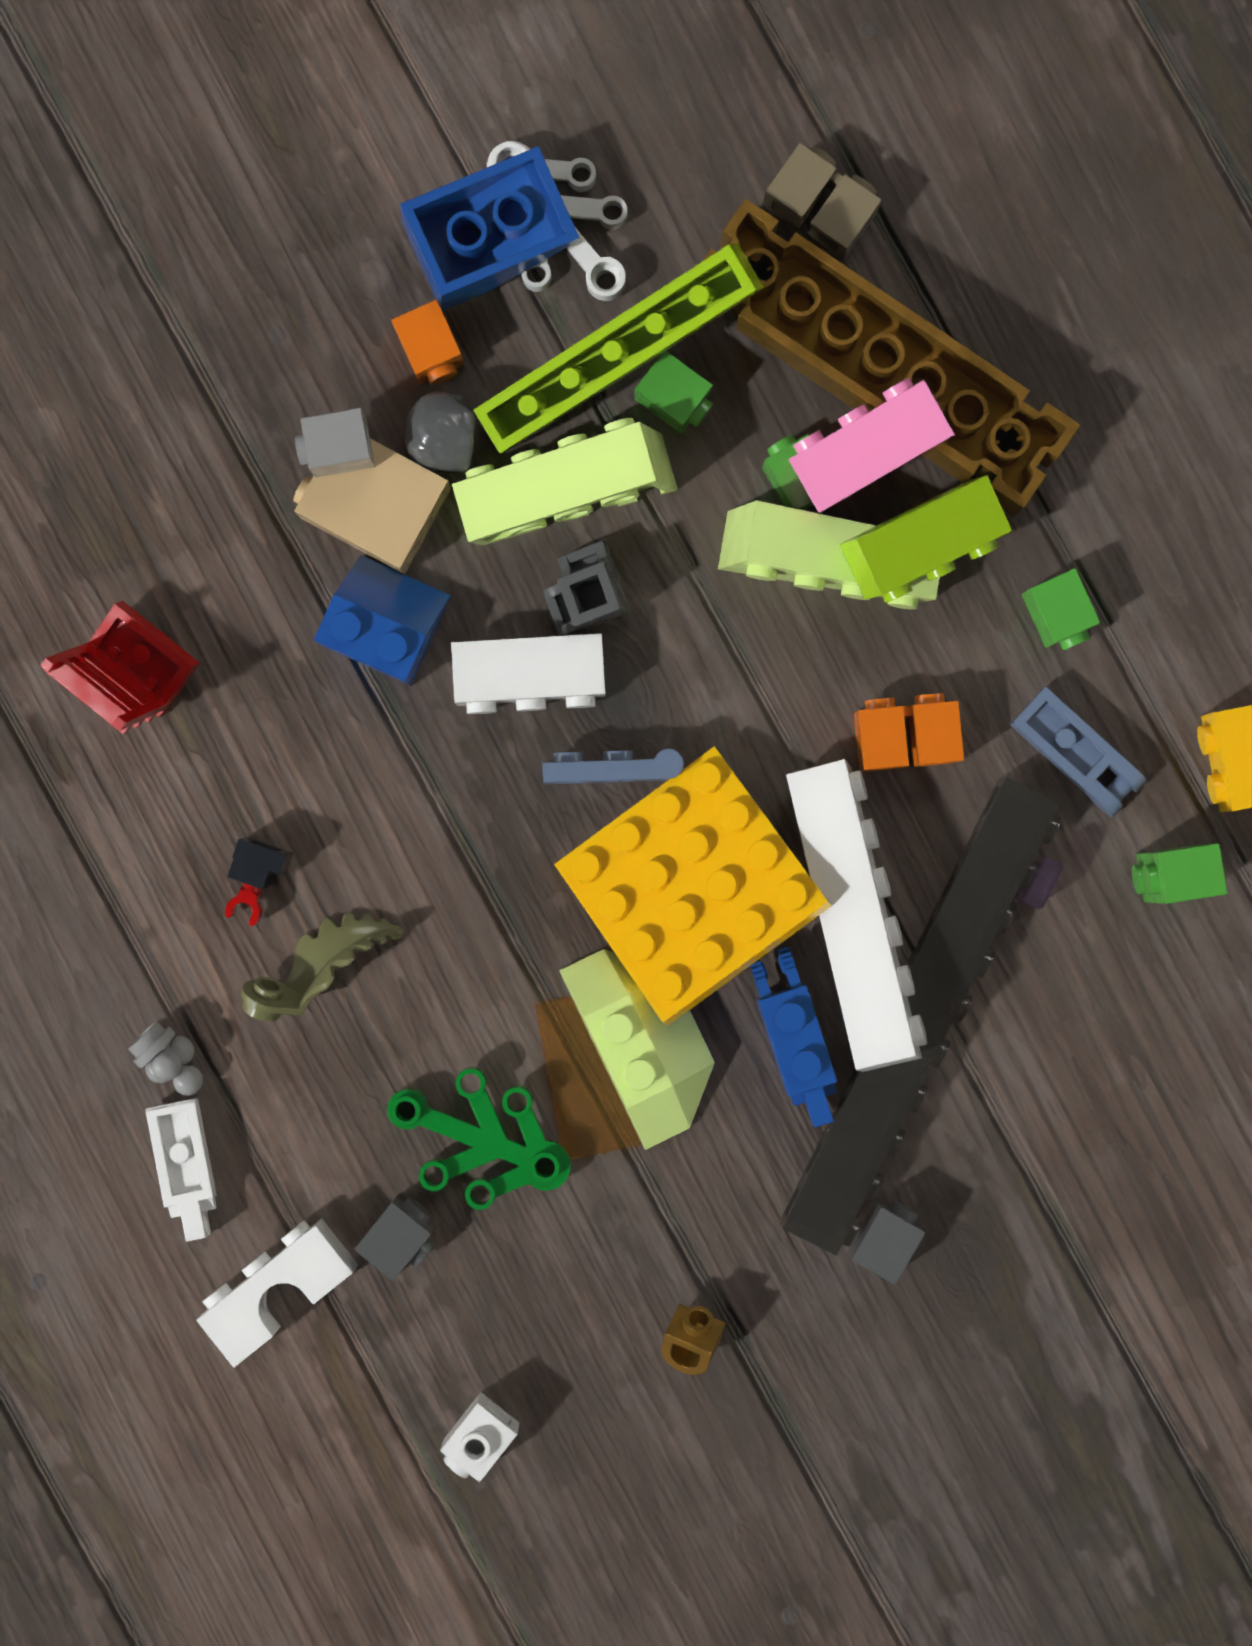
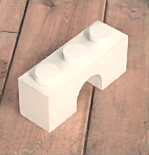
[196,1218,358,1368]

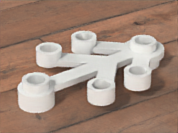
[487,141,627,301]

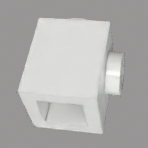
[440,1392,519,1483]

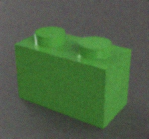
[1131,843,1227,904]

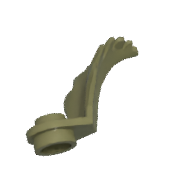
[240,912,404,1021]

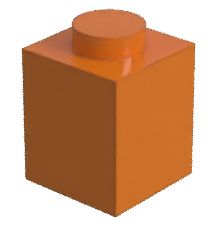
[391,299,465,385]

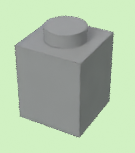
[295,408,375,477]

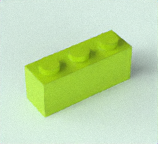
[839,475,1012,603]

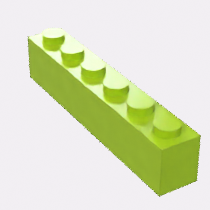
[473,243,764,453]

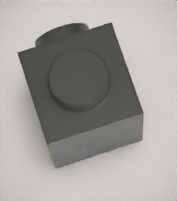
[354,1196,435,1281]

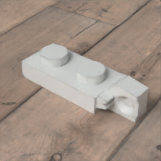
[146,1098,217,1242]

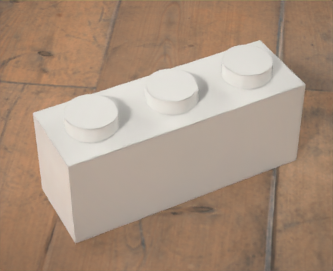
[451,634,606,714]

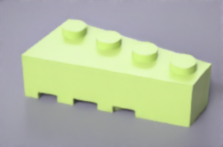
[452,418,678,545]
[718,500,940,610]

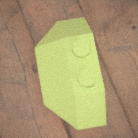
[559,949,715,1150]

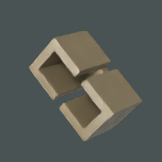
[762,143,882,262]

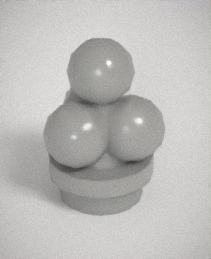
[128,1021,203,1096]

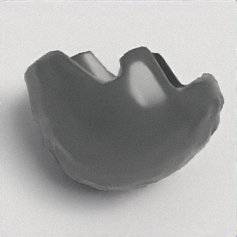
[404,391,476,473]

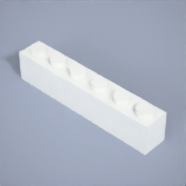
[786,759,927,1072]

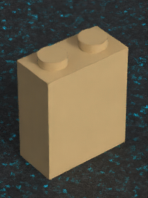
[293,439,452,575]

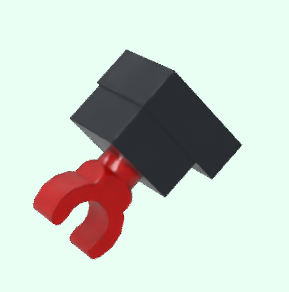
[225,837,293,926]

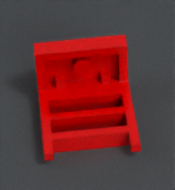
[40,601,200,734]

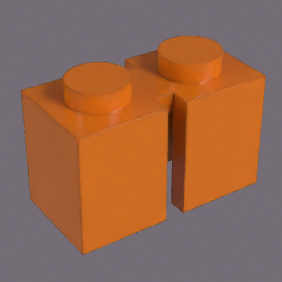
[853,693,964,772]

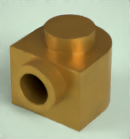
[661,1303,726,1375]

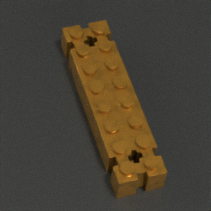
[703,198,1080,517]

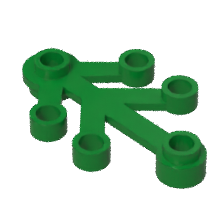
[387,1066,571,1210]

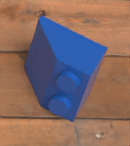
[314,555,451,686]

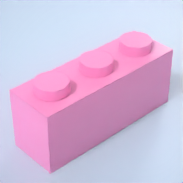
[788,378,955,513]

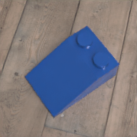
[400,146,579,312]

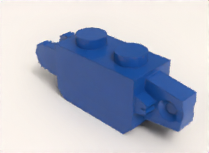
[750,947,837,1128]

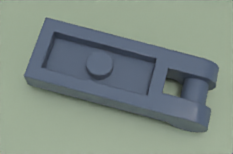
[1009,687,1146,818]
[543,749,684,785]

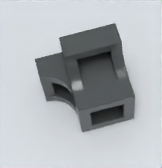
[542,540,631,636]

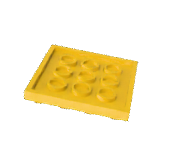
[554,746,832,1026]

